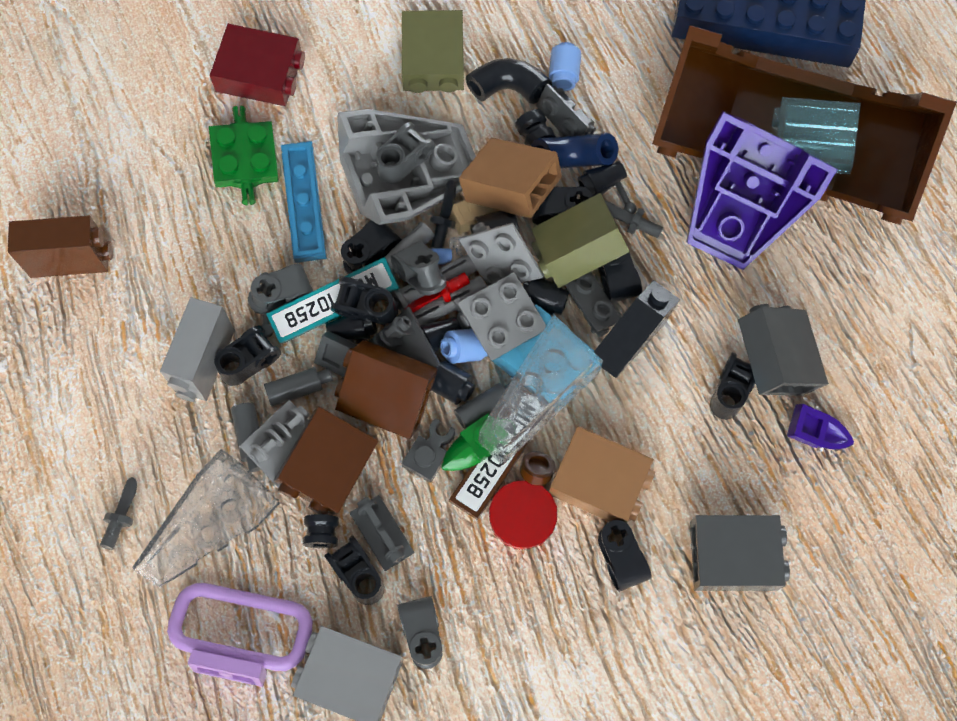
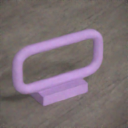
[167,583,313,687]

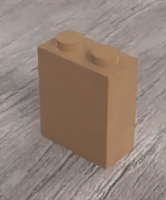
[459,137,562,218]
[549,426,655,523]

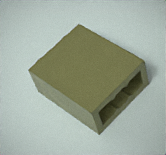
[402,10,464,93]
[531,193,630,288]

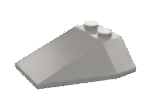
[337,109,476,225]

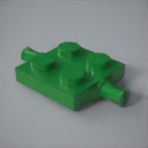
[209,105,279,205]

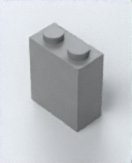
[160,297,235,402]
[291,626,404,721]

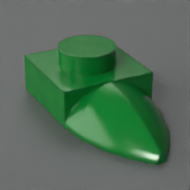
[441,414,508,471]

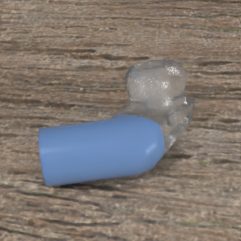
[429,237,467,265]

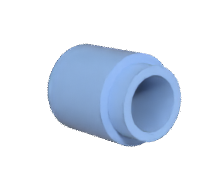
[549,42,581,91]
[440,328,488,364]

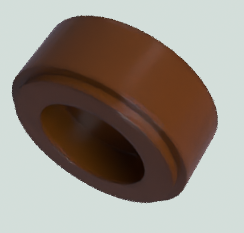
[520,451,555,485]

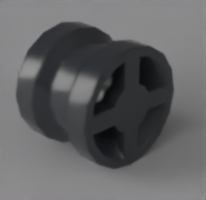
[303,514,339,548]

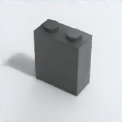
[738,304,829,396]
[690,515,790,591]

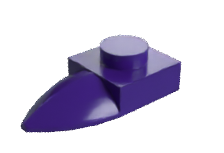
[787,404,854,449]

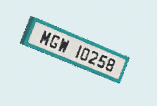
[267,257,400,344]

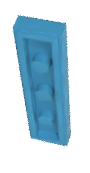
[281,141,327,263]

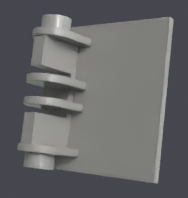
[459,222,544,286]
[457,272,548,361]
[239,399,309,488]

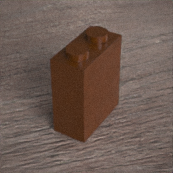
[8,215,113,278]
[334,339,438,439]
[273,406,378,515]

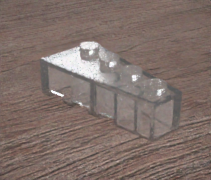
[478,315,603,466]

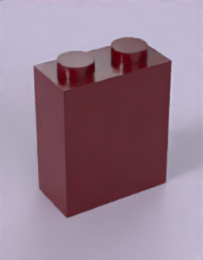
[210,23,305,107]

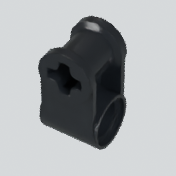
[532,186,593,225]
[341,220,402,274]
[598,242,642,303]
[330,277,399,325]
[214,325,281,386]
[710,352,756,420]
[598,520,652,592]
[324,535,384,605]

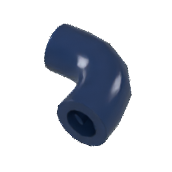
[531,133,619,169]

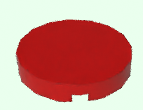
[489,481,557,550]

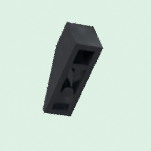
[589,280,680,378]

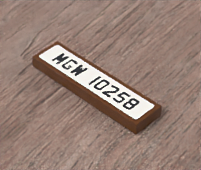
[449,390,551,520]

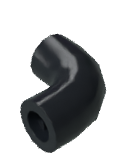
[465,58,552,104]

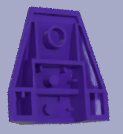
[686,111,838,270]

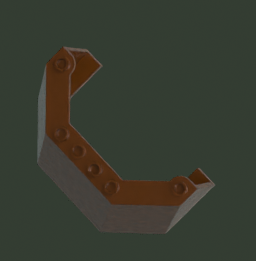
[652,25,957,225]

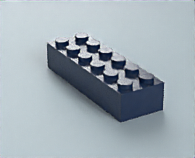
[671,0,866,68]

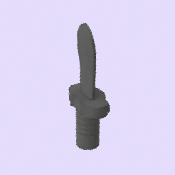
[605,200,663,238]
[100,477,137,550]

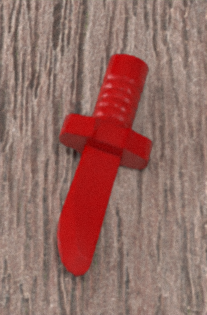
[404,272,470,313]

